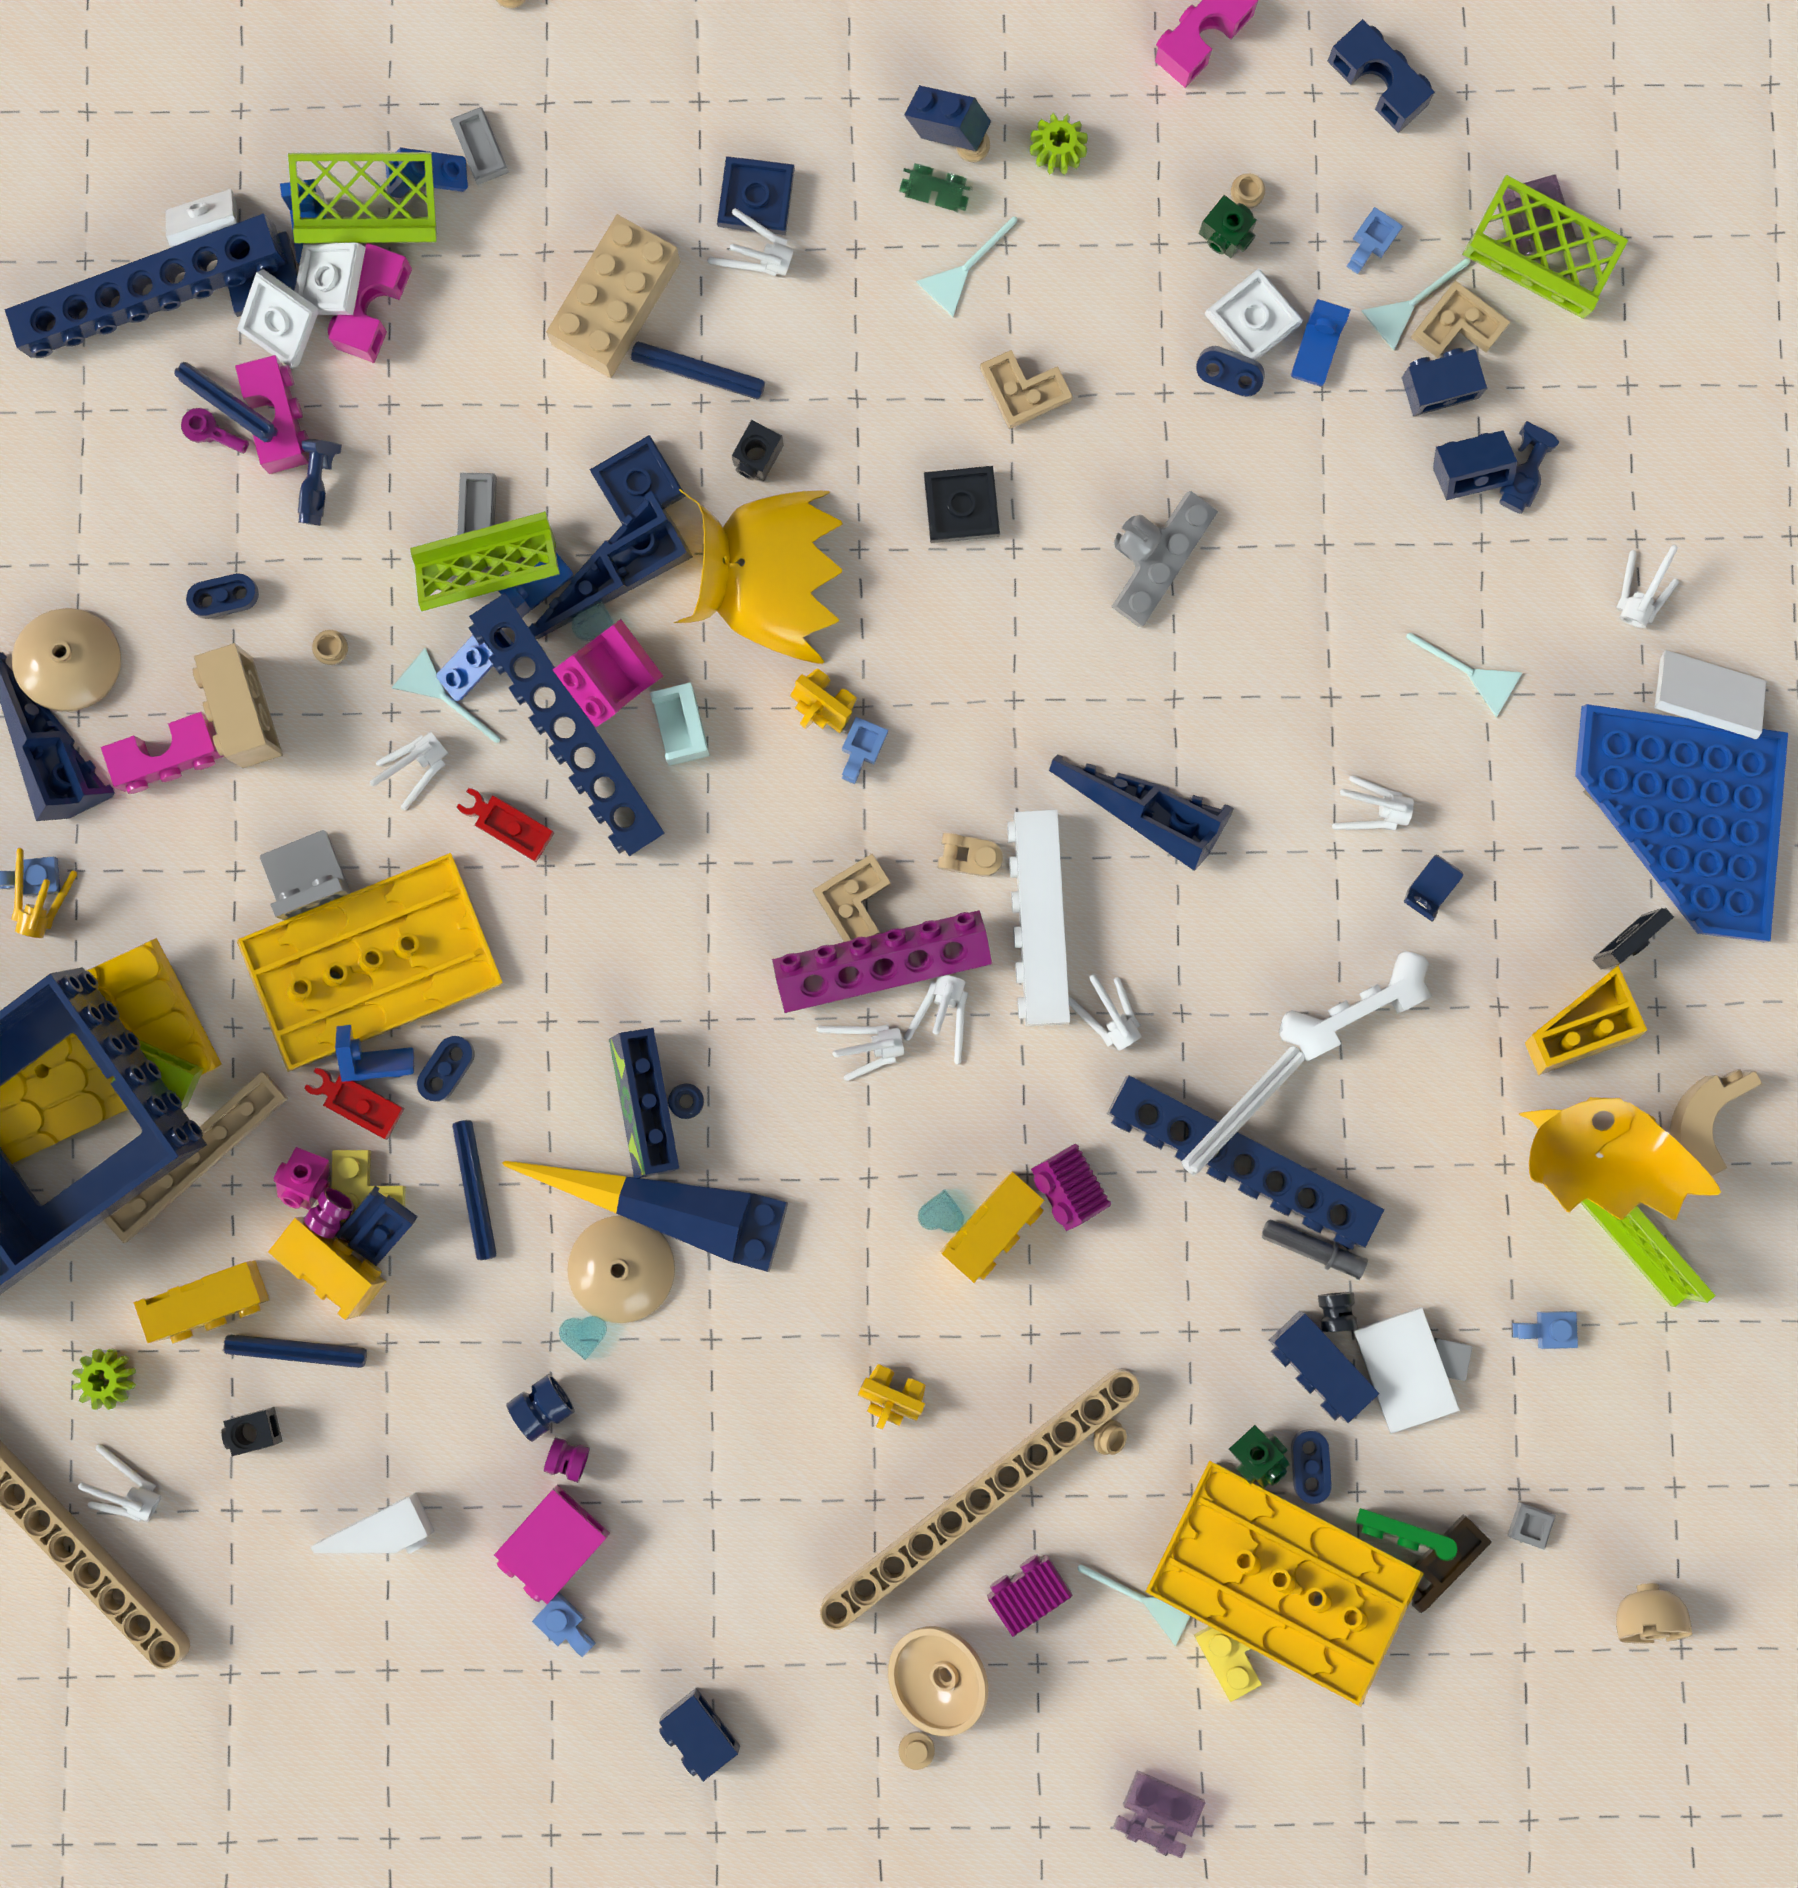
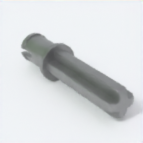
[1262,1220,1368,1280]

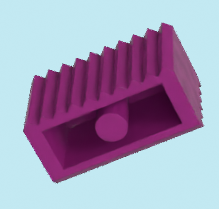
[1031,1143,1111,1231]
[987,1554,1073,1637]

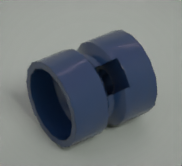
[506,1374,575,1442]

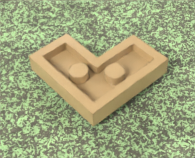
[1410,280,1510,358]
[980,350,1073,429]
[812,853,891,942]

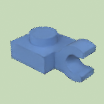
[1346,207,1403,274]
[842,717,888,784]
[0,856,60,897]
[1512,1311,1578,1349]
[532,1593,596,1658]

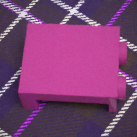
[553,619,663,727]
[494,1484,610,1604]

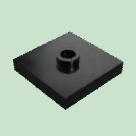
[924,466,1000,543]
[1592,908,1674,970]

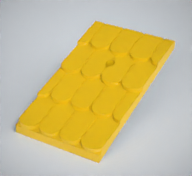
[237,853,503,1072]
[0,938,222,1164]
[1145,1460,1424,1707]

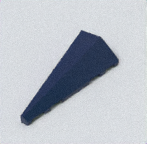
[528,491,693,639]
[0,652,115,821]
[1049,754,1234,871]

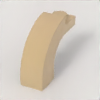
[1669,1069,1762,1176]

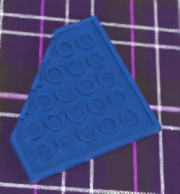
[1575,704,1788,942]

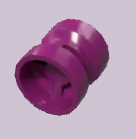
[304,1188,355,1239]
[544,1437,590,1483]

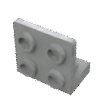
[260,830,351,920]

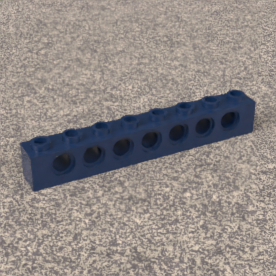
[4,213,288,358]
[468,593,665,857]
[1106,1075,1385,1250]

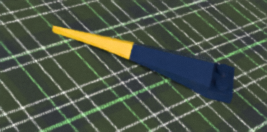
[501,1161,788,1272]

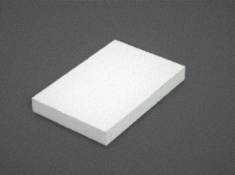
[1655,650,1766,739]
[1353,1307,1460,1434]

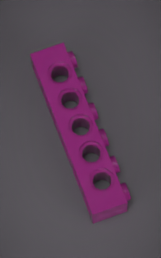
[772,910,992,1013]

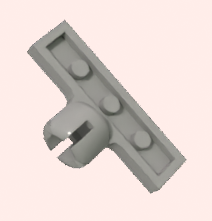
[1112,491,1218,627]

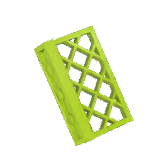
[288,152,437,243]
[1462,175,1628,319]
[410,511,560,612]
[1581,1199,1716,1307]

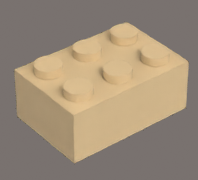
[192,643,283,768]

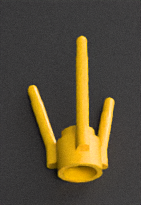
[11,848,77,939]

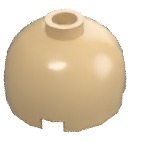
[1616,1583,1692,1644]

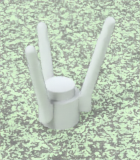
[707,208,794,276]
[1616,545,1679,628]
[370,731,448,811]
[1332,775,1414,831]
[904,975,968,1065]
[1069,975,1142,1051]
[816,1024,904,1081]
[78,1444,161,1522]

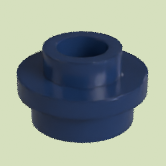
[668,1083,704,1119]

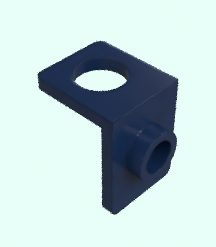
[1404,854,1464,922]

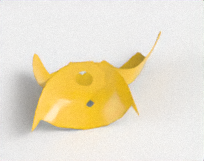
[674,489,843,664]
[1519,1097,1721,1220]

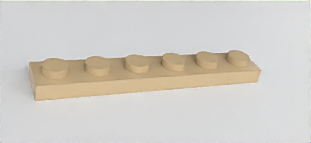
[103,1071,288,1243]

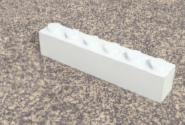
[1007,810,1070,1026]

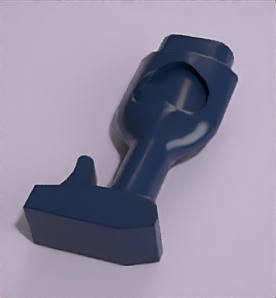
[1499,421,1559,514]
[297,439,342,526]

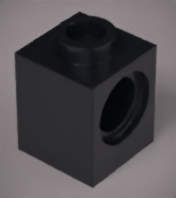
[732,419,784,481]
[221,1407,283,1457]

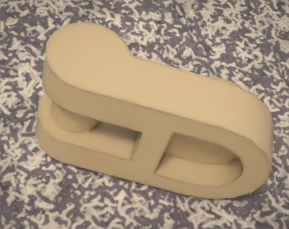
[937,833,1003,877]

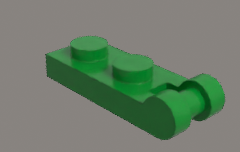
[1356,1508,1457,1561]

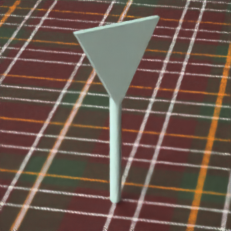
[916,217,1018,317]
[1362,258,1470,351]
[1406,633,1523,717]
[392,648,500,743]
[1078,1565,1190,1647]

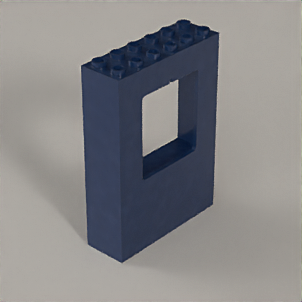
[0,967,207,1295]

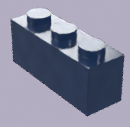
[1269,1311,1380,1423]

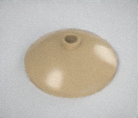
[12,608,121,712]
[567,1215,675,1323]
[888,1626,988,1737]

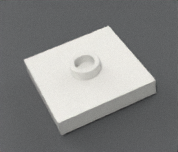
[166,189,237,247]
[295,243,366,315]
[1204,268,1303,361]
[237,269,319,369]

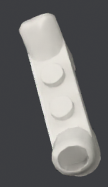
[1279,951,1432,1061]

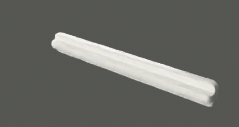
[1182,1046,1305,1175]

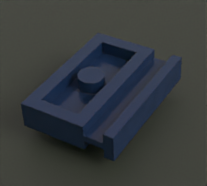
[335,1186,418,1266]

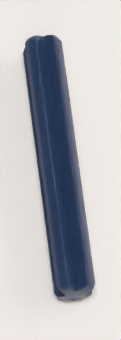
[631,341,765,400]
[174,362,278,442]
[452,1120,497,1261]
[223,1334,367,1368]

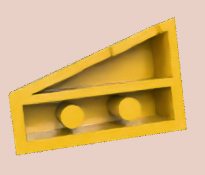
[1525,965,1648,1075]
[940,1172,1045,1283]
[268,1217,387,1320]
[133,1260,269,1344]

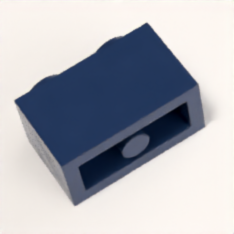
[904,85,991,151]
[1401,348,1487,417]
[1433,430,1518,501]
[659,1688,740,1782]

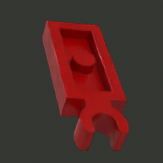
[457,788,554,863]
[304,1068,405,1140]

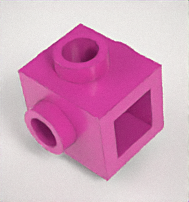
[273,1147,330,1210]

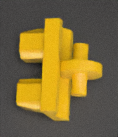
[790,668,857,734]
[858,1364,926,1430]

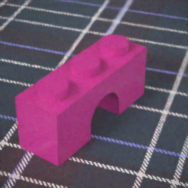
[1155,0,1258,88]
[328,243,412,363]
[235,355,309,474]
[100,712,224,794]

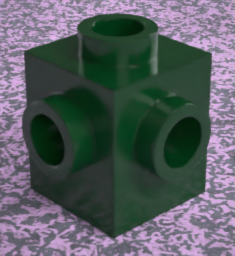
[1199,195,1257,258]
[1229,1425,1290,1489]

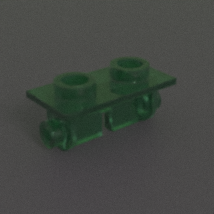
[899,163,973,213]

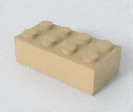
[546,214,680,378]

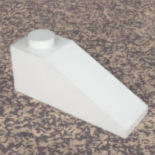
[311,1492,434,1554]

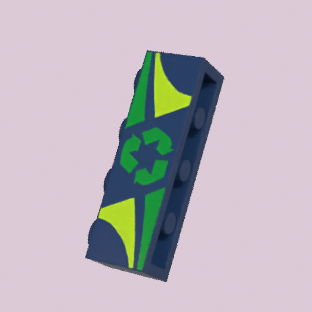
[609,1027,680,1179]

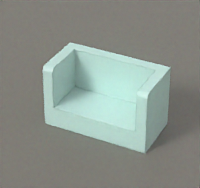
[650,682,710,766]

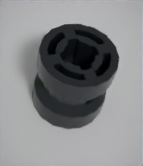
[1318,1292,1358,1332]

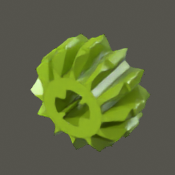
[1030,112,1088,175]
[72,1348,136,1410]

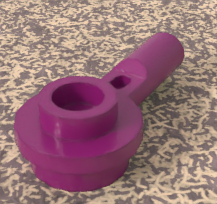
[181,408,249,454]

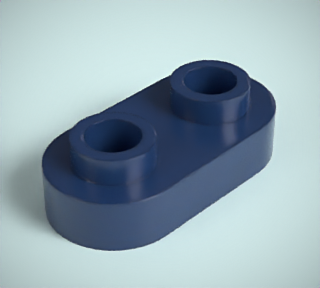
[1196,346,1265,397]
[186,573,259,619]
[417,1036,475,1102]
[1291,1429,1332,1504]

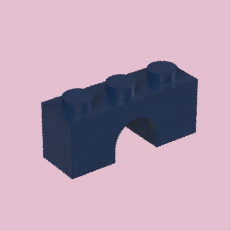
[1327,19,1435,133]

